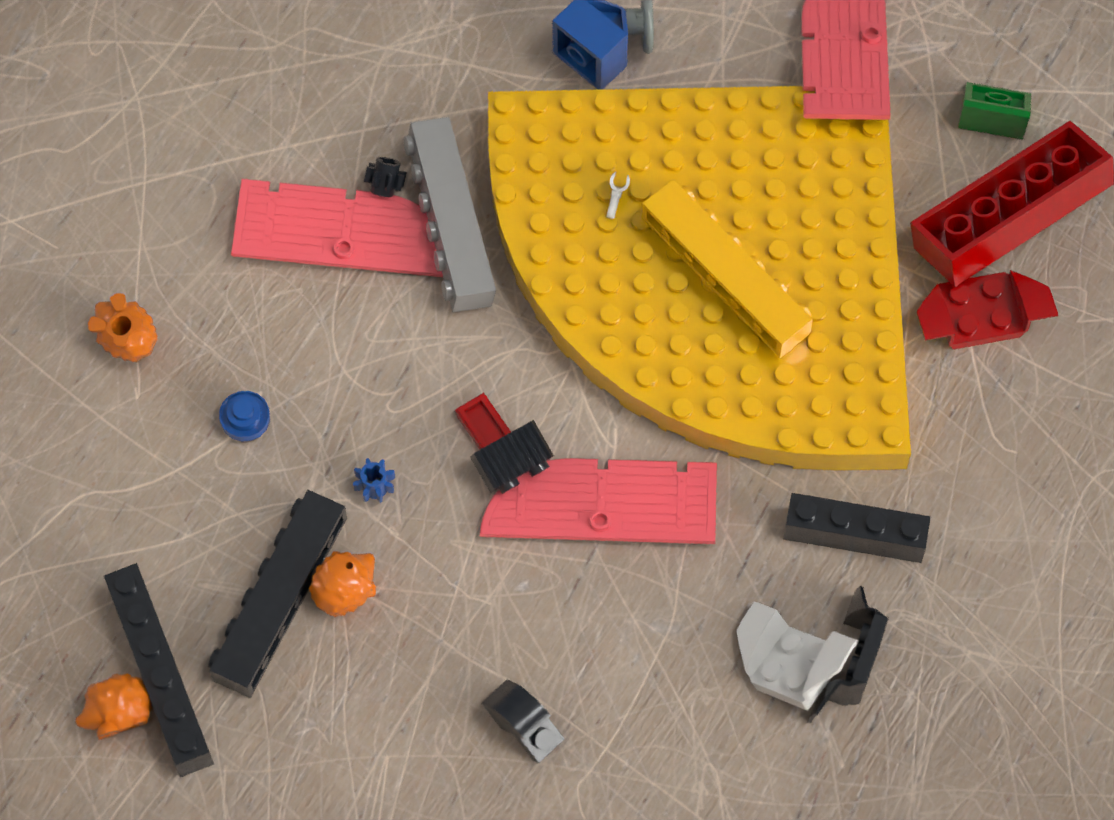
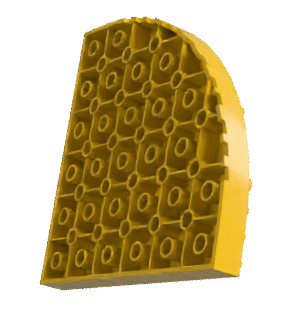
[488,86,911,471]

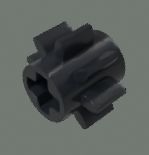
[363,157,407,197]

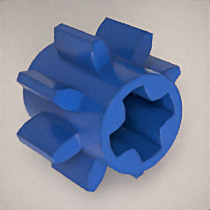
[353,458,395,503]

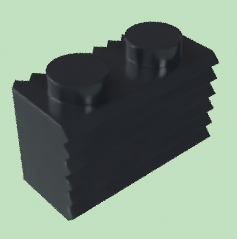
[470,420,554,494]

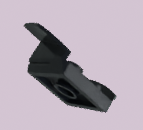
[808,586,889,723]

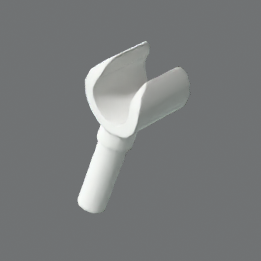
[606,172,630,219]

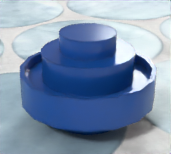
[219,391,270,442]

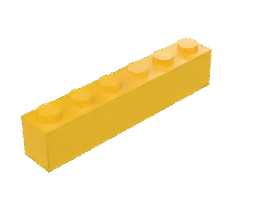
[642,179,813,358]

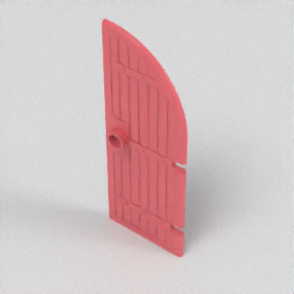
[801,0,890,120]
[231,179,443,277]
[479,458,717,544]

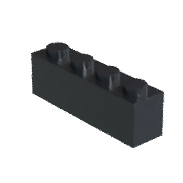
[783,492,931,563]

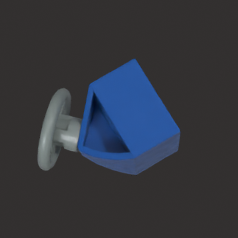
[552,0,654,90]

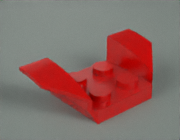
[917,270,1058,350]

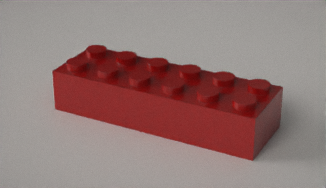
[910,120,1114,287]

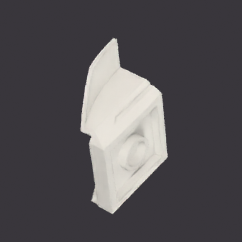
[736,601,858,711]

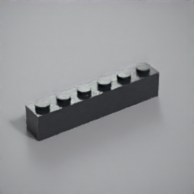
[208,489,347,699]
[104,563,214,778]

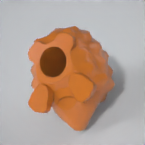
[88,293,158,362]
[309,551,376,617]
[75,673,153,740]

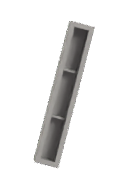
[404,117,496,312]

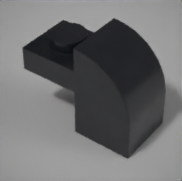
[481,679,564,763]

